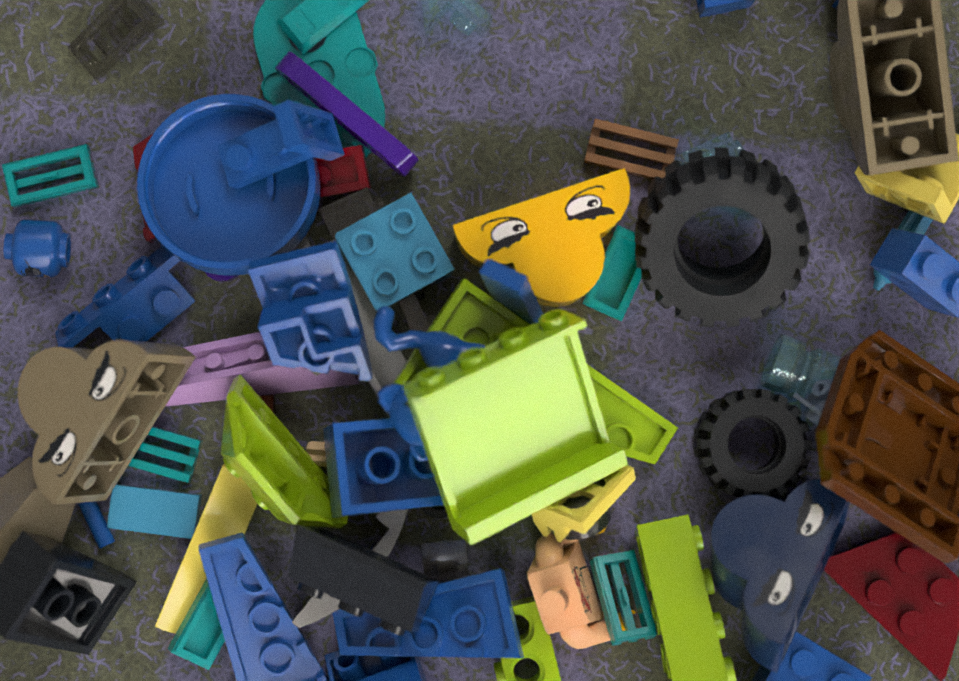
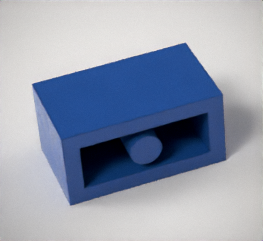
[870,228,959,318]

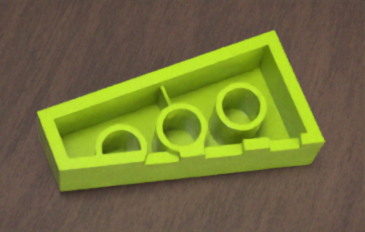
[635,514,736,681]

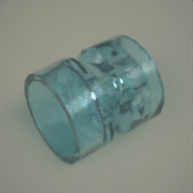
[760,333,841,400]

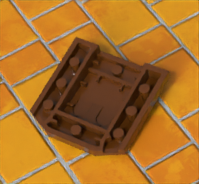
[815,330,959,563]

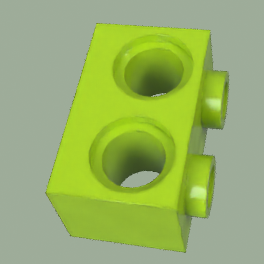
[493,596,561,681]

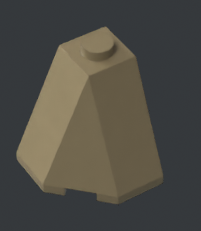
[0,457,76,564]

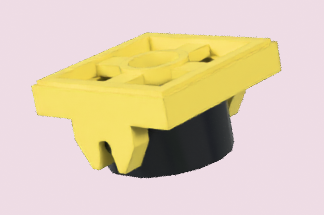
[532,465,636,543]

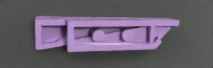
[165,332,359,407]

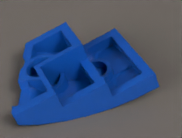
[248,241,373,381]

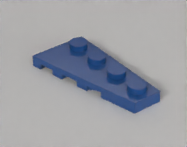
[332,568,524,658]

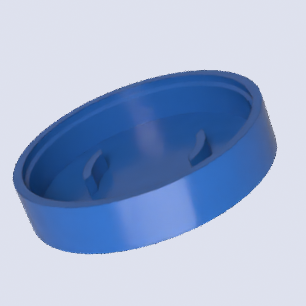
[137,94,321,276]

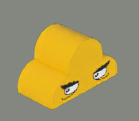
[453,168,630,307]

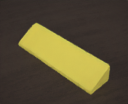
[155,464,257,634]

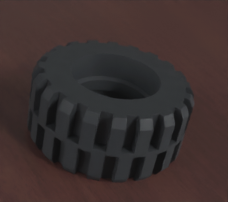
[635,147,810,327]

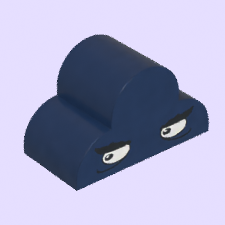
[711,479,850,673]

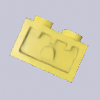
[855,134,959,224]

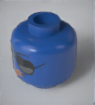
[3,219,71,277]

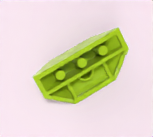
[221,374,349,528]

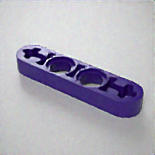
[275,51,419,177]

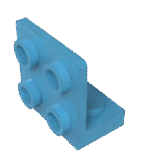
[335,193,455,311]

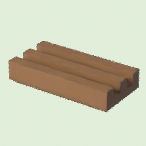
[584,118,679,180]

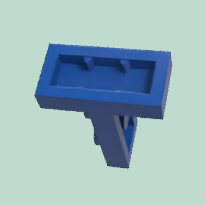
[217,100,345,189]

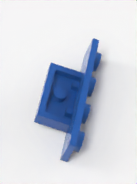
[55,243,196,348]

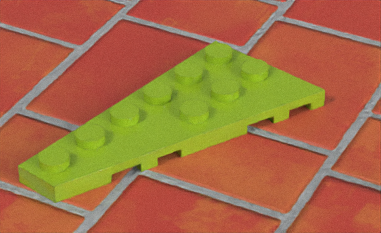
[392,278,678,464]

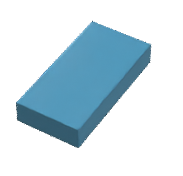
[107,484,202,539]

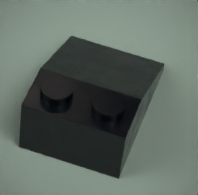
[0,531,137,655]

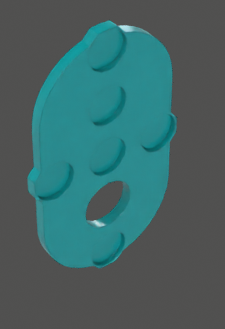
[253,0,386,158]

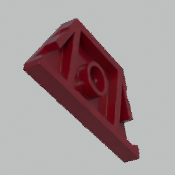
[824,531,959,681]

